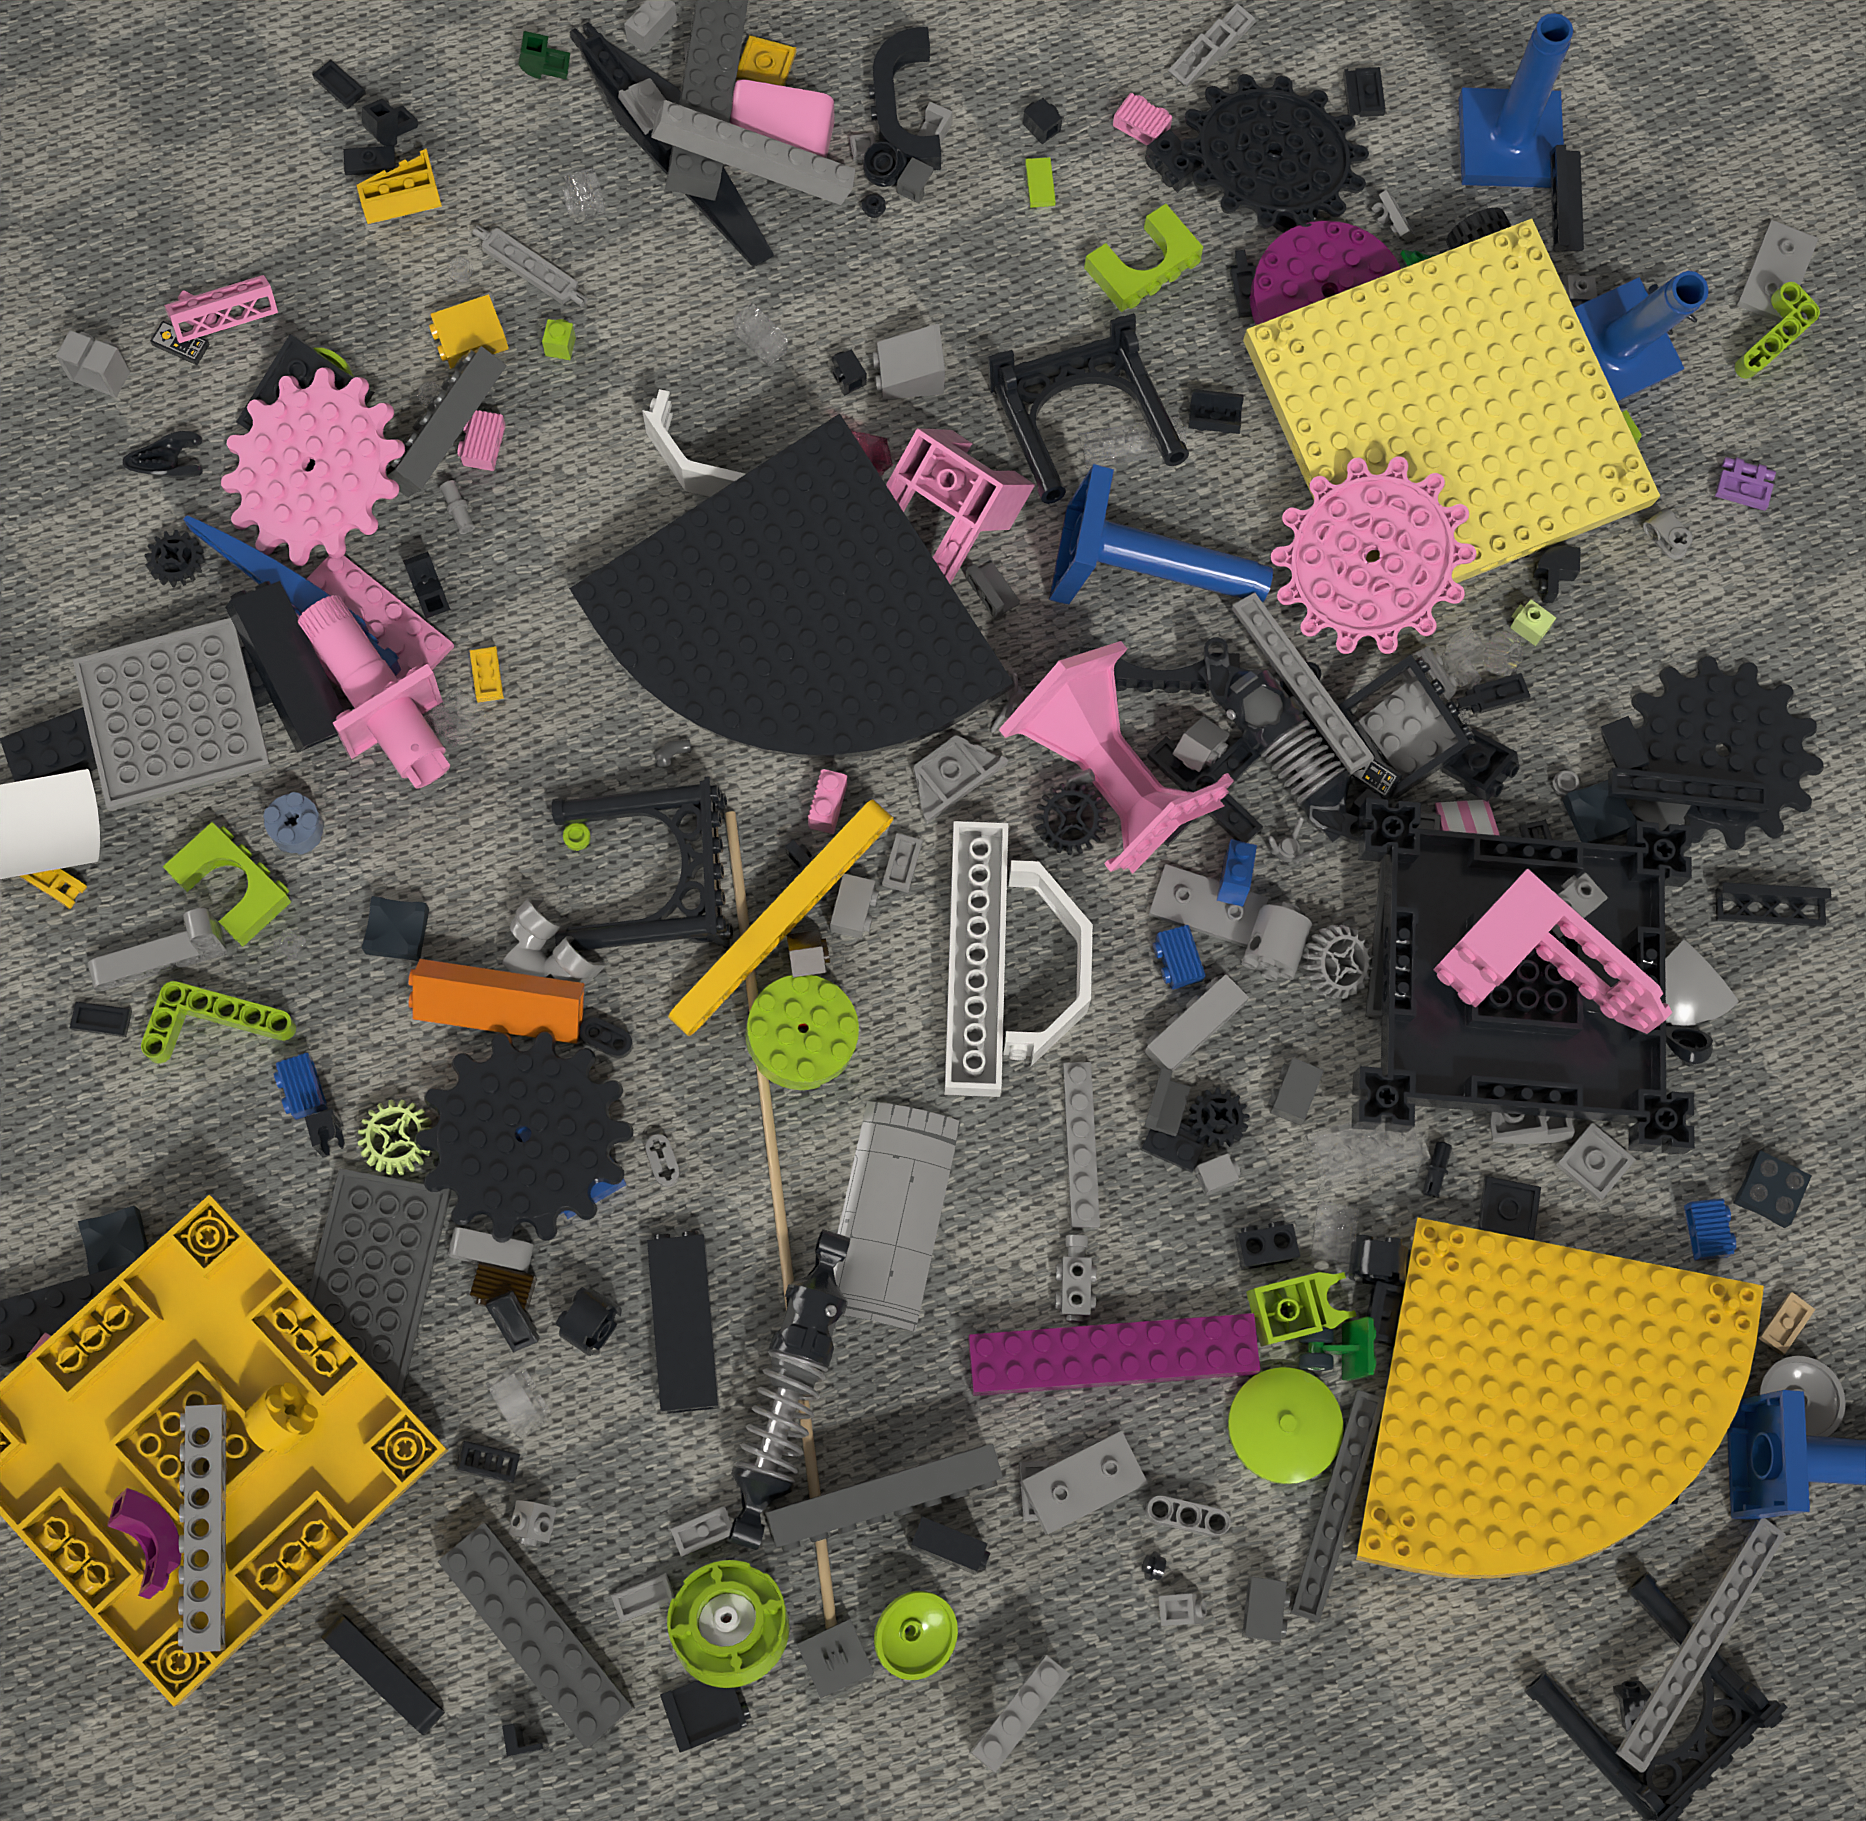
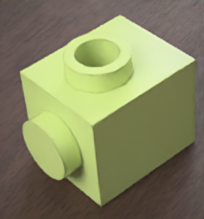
[1510,600,1556,646]

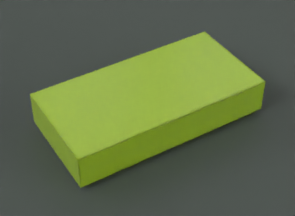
[1025,157,1056,208]

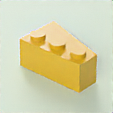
[357,149,442,224]

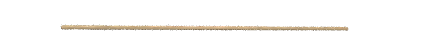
[725,811,837,1629]

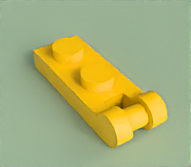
[19,869,87,909]

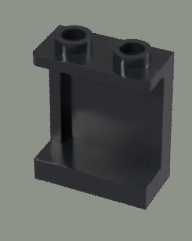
[660,1680,752,1753]

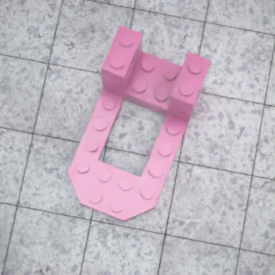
[886,428,1035,584]
[1433,869,1672,1034]

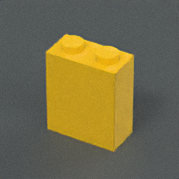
[429,294,509,369]

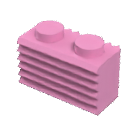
[1113,93,1172,145]
[458,410,506,471]
[808,769,847,834]

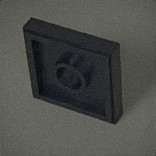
[1477,1176,1541,1240]

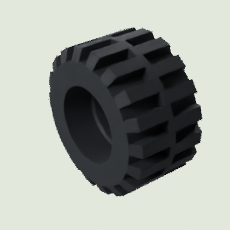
[1446,207,1512,250]

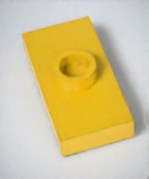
[470,646,504,703]

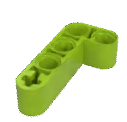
[1735,282,1820,379]

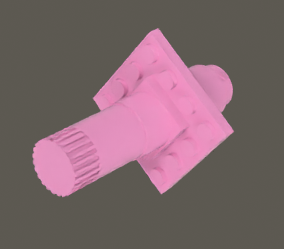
[298,595,450,788]

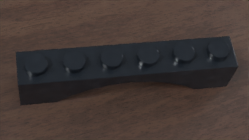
[1079,647,1240,694]

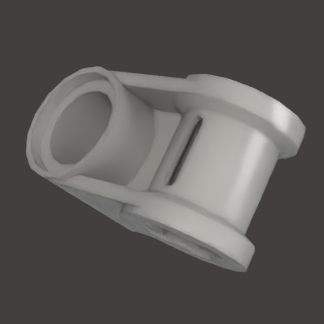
[1643,508,1692,560]

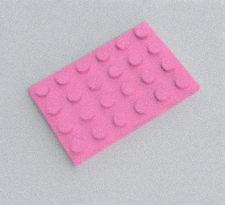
[296,555,454,691]

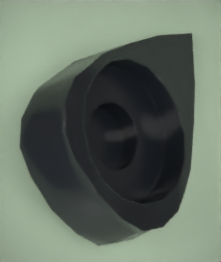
[1666,1024,1713,1067]

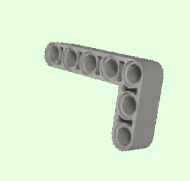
[88,908,227,991]

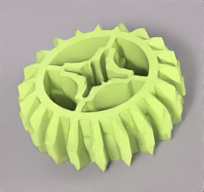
[358,1100,432,1175]

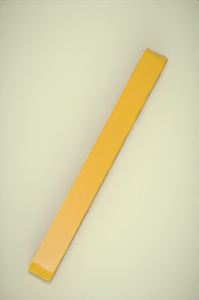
[668,799,894,1036]

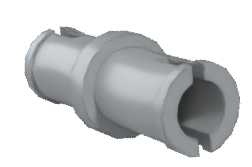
[440,480,475,534]

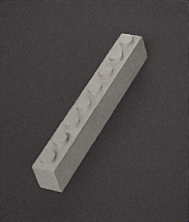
[651,100,855,205]

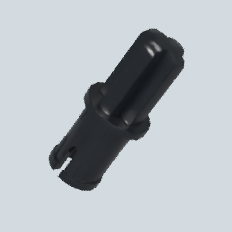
[1422,1142,1452,1198]

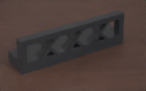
[1715,882,1832,927]

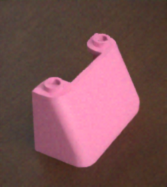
[729,80,834,158]

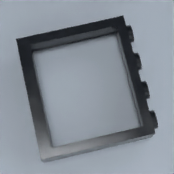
[1338,654,1476,799]

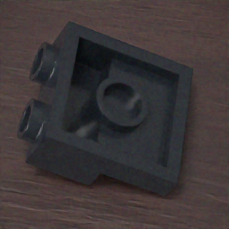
[1441,729,1519,802]

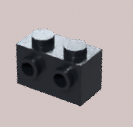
[1145,129,1202,193]

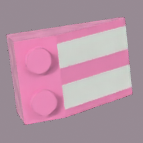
[1435,800,1500,835]

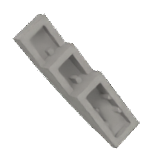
[1168,3,1256,87]

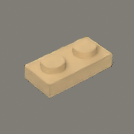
[1758,1292,1816,1356]

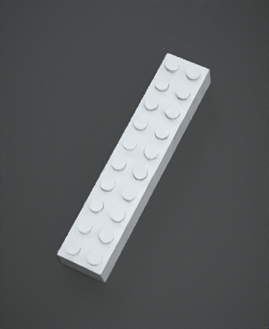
[944,821,1008,1097]

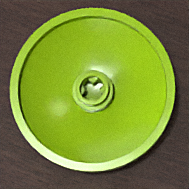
[1228,1367,1343,1484]

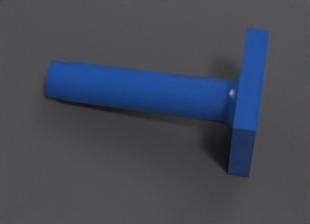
[1458,13,1573,188]
[1574,271,1709,402]
[1049,464,1273,605]
[1727,1390,1866,1520]

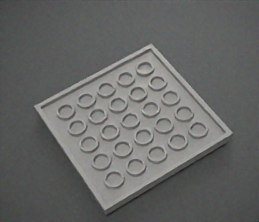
[73,618,271,811]

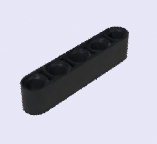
[320,1613,445,1736]

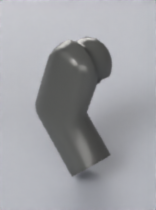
[1065,768,1095,804]

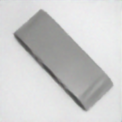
[447,1227,534,1274]
[1145,1496,1231,1537]

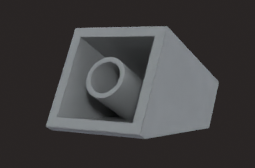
[873,324,945,400]

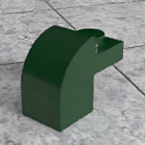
[519,31,571,80]

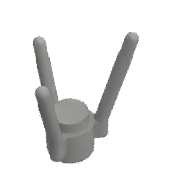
[1268,817,1314,864]

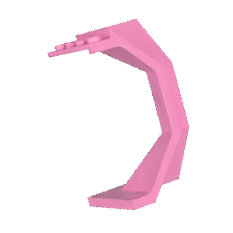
[999,641,1234,874]

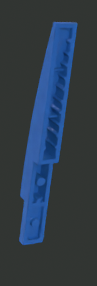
[184,515,401,676]

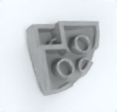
[1665,939,1739,1026]
[1490,1112,1575,1144]

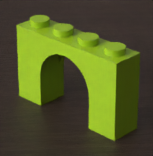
[1084,203,1203,312]
[163,822,291,947]

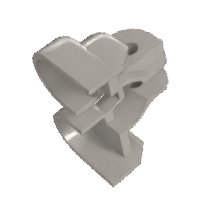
[502,897,606,985]

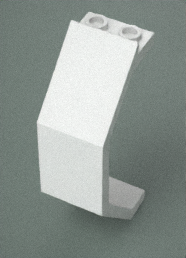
[642,389,745,497]
[1003,860,1093,1066]

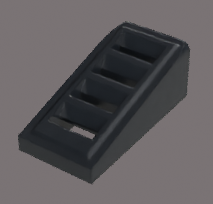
[455,1441,520,1483]

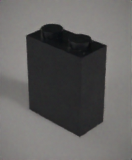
[911,1517,991,1575]

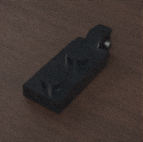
[1230,250,1256,318]
[1455,673,1531,714]

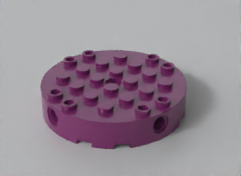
[1250,221,1401,325]

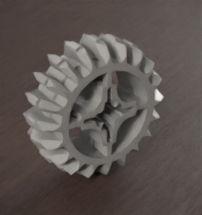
[1302,925,1374,999]

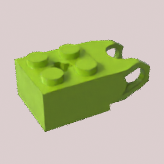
[1246,1272,1357,1347]

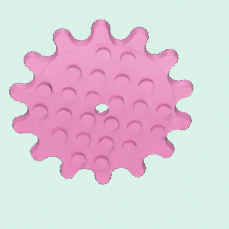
[221,367,405,566]
[1271,457,1477,654]

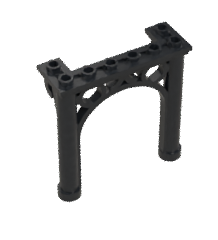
[988,313,1189,504]
[551,776,733,951]
[1524,1572,1788,1821]

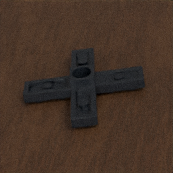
[1147,736,1263,847]

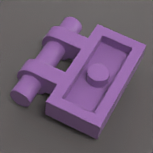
[1715,457,1776,511]

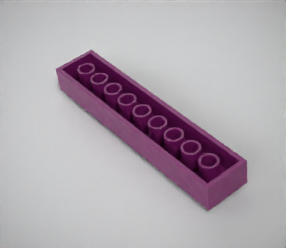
[968,1313,1260,1396]

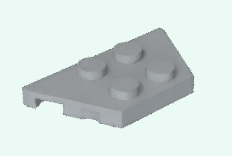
[913,735,1008,824]

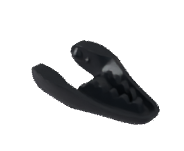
[123,431,203,478]

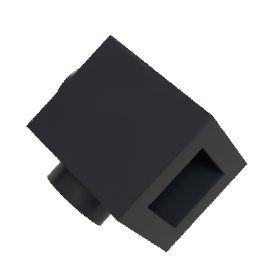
[1023,98,1062,144]

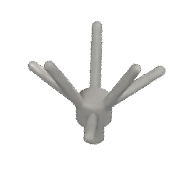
[990,672,1030,732]

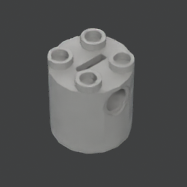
[1241,902,1312,981]

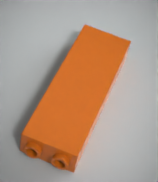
[409,959,585,1044]

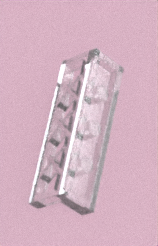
[1078,416,1187,469]

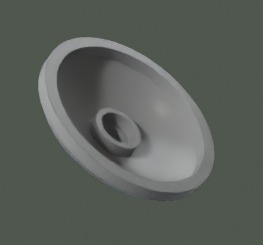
[1758,1356,1846,1437]

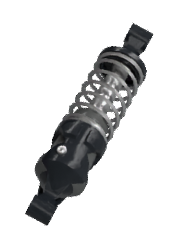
[728,1229,850,1550]

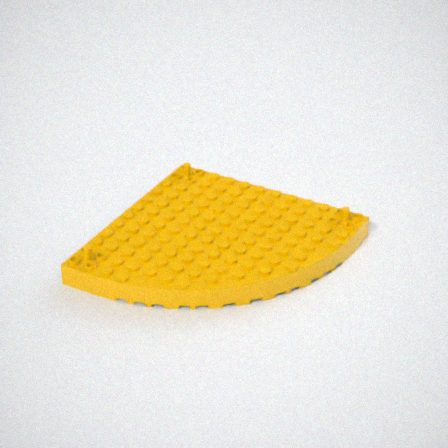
[1356,1217,1764,1579]

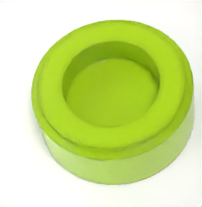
[563,823,591,851]

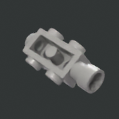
[1055,1235,1097,1322]

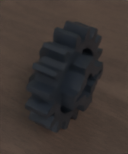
[145,530,205,587]
[1188,1088,1250,1149]

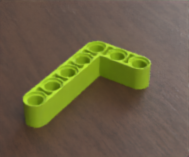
[141,981,296,1064]

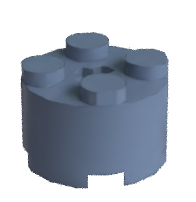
[263,792,324,854]

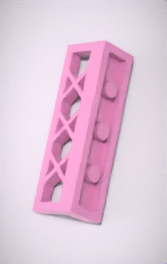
[164,275,278,343]

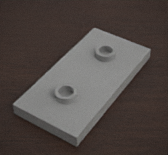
[1737,220,1819,322]
[1148,864,1269,948]
[1020,1431,1148,1535]

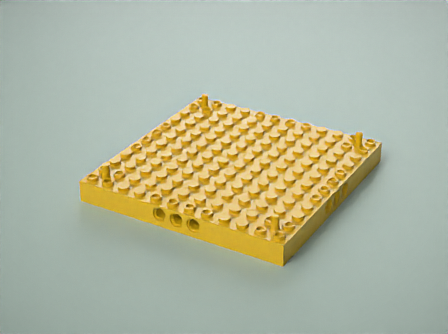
[0,1195,449,1707]

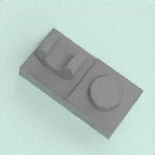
[1371,190,1416,242]

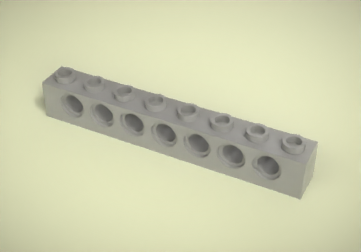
[178,1404,226,1653]

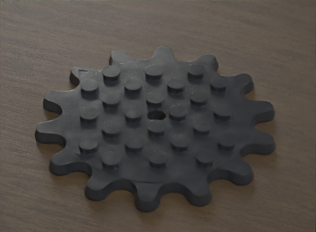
[1180,74,1369,229]
[1631,656,1824,850]
[414,1031,634,1243]

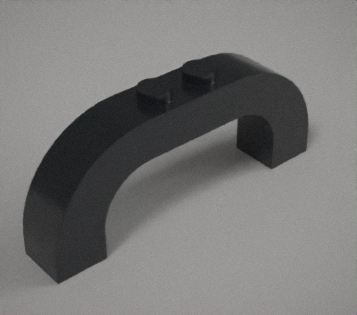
[868,27,942,171]

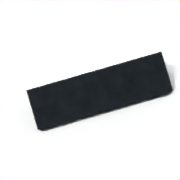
[1550,145,1584,252]

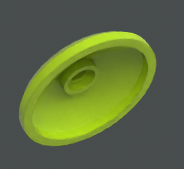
[874,1591,958,1680]

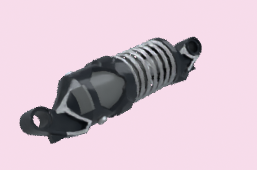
[1198,637,1366,844]

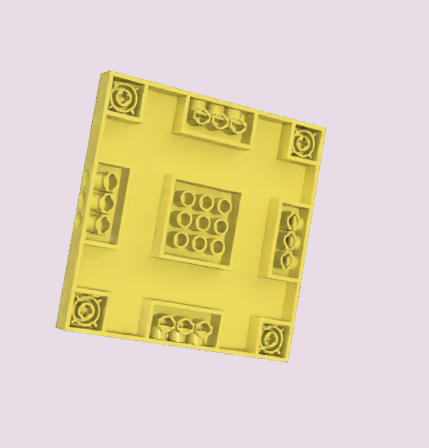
[1243,219,1660,583]

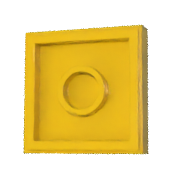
[736,35,797,86]

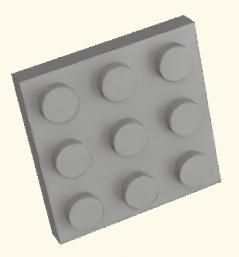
[1359,676,1464,779]

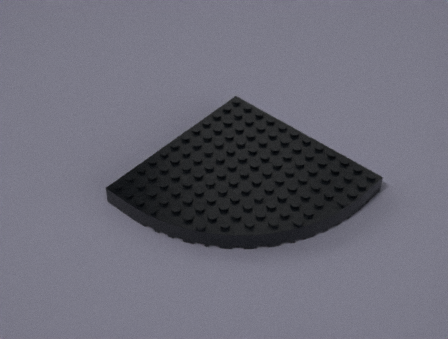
[569,413,1015,758]

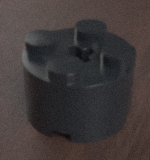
[1348,1235,1408,1285]
[556,1287,622,1356]

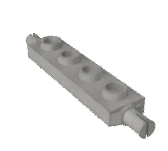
[472,225,588,307]

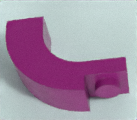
[108,1488,181,1599]

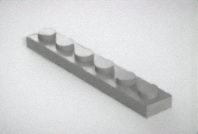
[1063,1062,1100,1229]

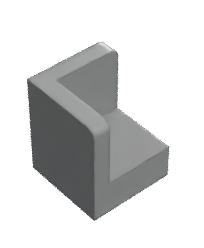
[917,102,953,145]

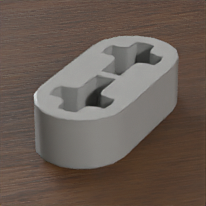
[645,1134,680,1187]

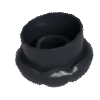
[863,142,907,187]

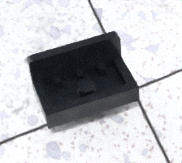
[1188,389,1244,434]

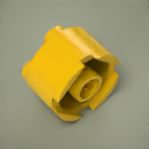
[244,1382,318,1455]

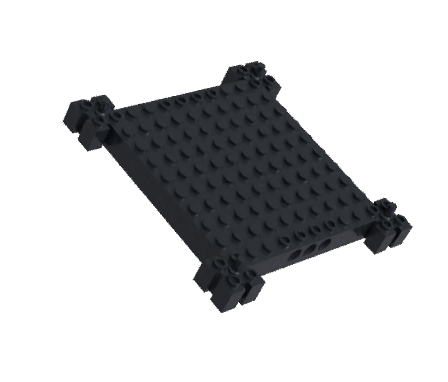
[1351,798,1695,1155]

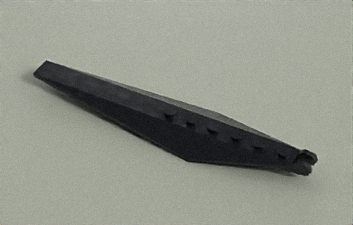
[570,22,774,267]

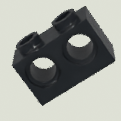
[1235,1221,1300,1271]

